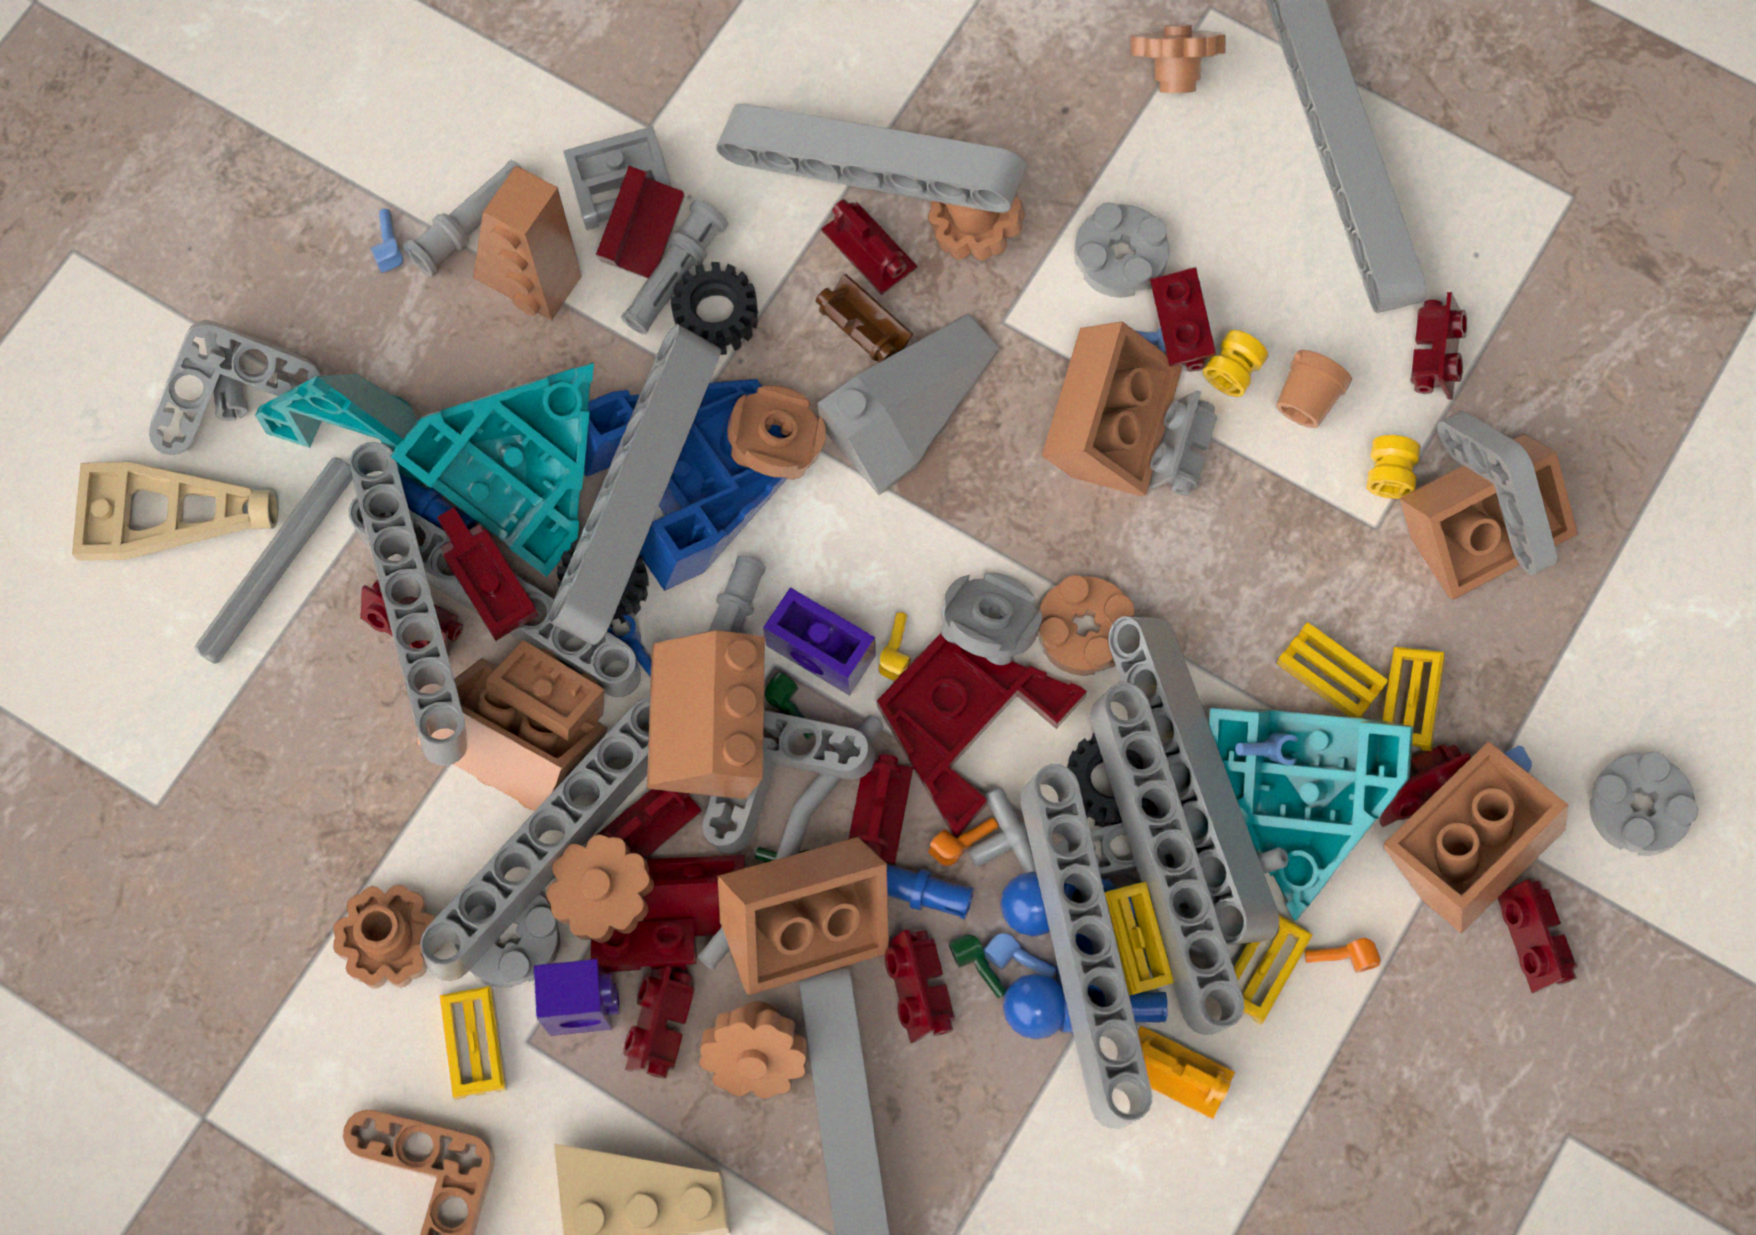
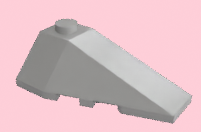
[818,314,999,495]

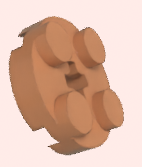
[727,385,826,480]
[1037,575,1134,676]

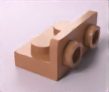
[486,640,604,741]

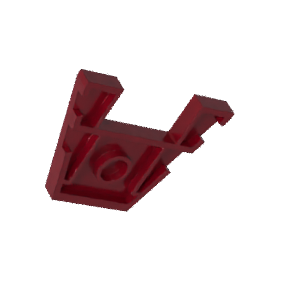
[876,633,1087,838]

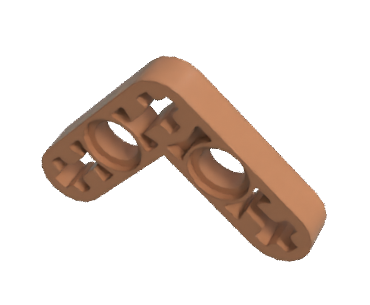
[343,1110,495,1235]

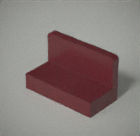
[596,166,685,279]
[642,855,746,936]

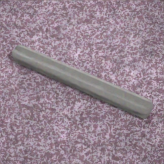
[194,457,353,664]

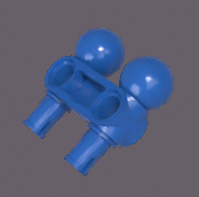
[1000,871,1168,1040]

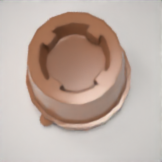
[1276,350,1352,429]

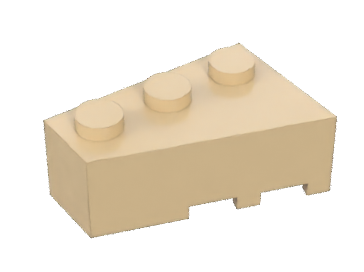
[554,1143,731,1235]

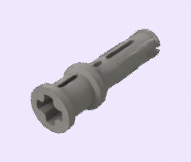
[403,160,523,277]
[621,200,728,334]

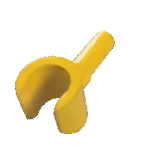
[878,612,911,682]

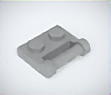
[563,126,671,230]

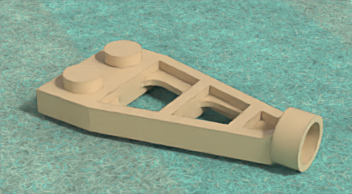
[72,462,278,561]

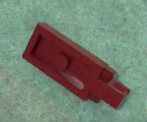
[437,507,539,641]

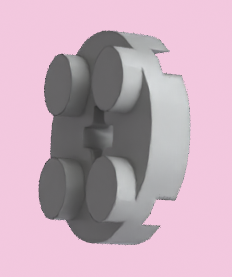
[1074,203,1170,298]
[941,573,1042,665]
[1589,752,1698,856]
[455,894,560,988]

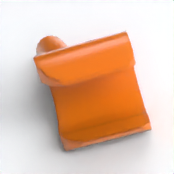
[928,817,998,866]
[1305,938,1381,973]

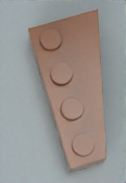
[473,165,582,321]

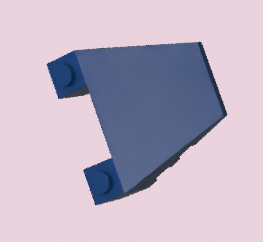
[584,379,788,591]

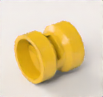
[1203,330,1269,397]
[1366,435,1421,499]

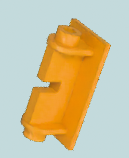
[1137,1025,1235,1120]

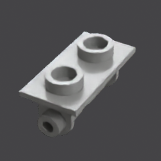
[1149,390,1217,496]

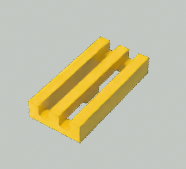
[1276,622,1389,717]
[1383,647,1445,751]
[1104,882,1174,996]
[1234,915,1313,1025]
[439,986,507,1100]

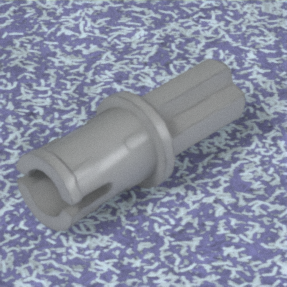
[204,332,247,421]
[708,556,766,633]

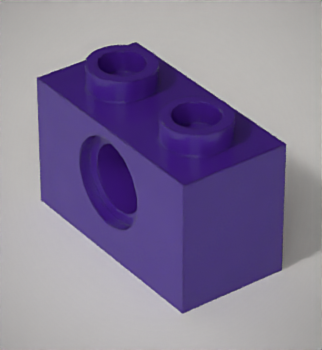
[763,587,876,696]
[533,959,620,1036]

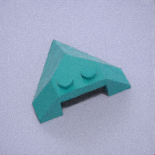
[390,362,594,577]
[255,373,427,486]
[1209,708,1413,922]

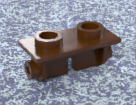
[815,274,913,363]

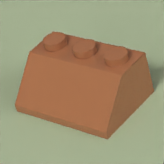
[1042,321,1183,496]
[1399,434,1578,600]
[647,630,765,799]
[416,658,608,811]
[1383,741,1568,934]
[718,837,889,995]

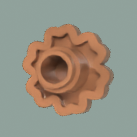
[1131,24,1226,93]
[928,193,1025,261]
[546,835,654,943]
[333,884,440,989]
[700,1001,807,1099]

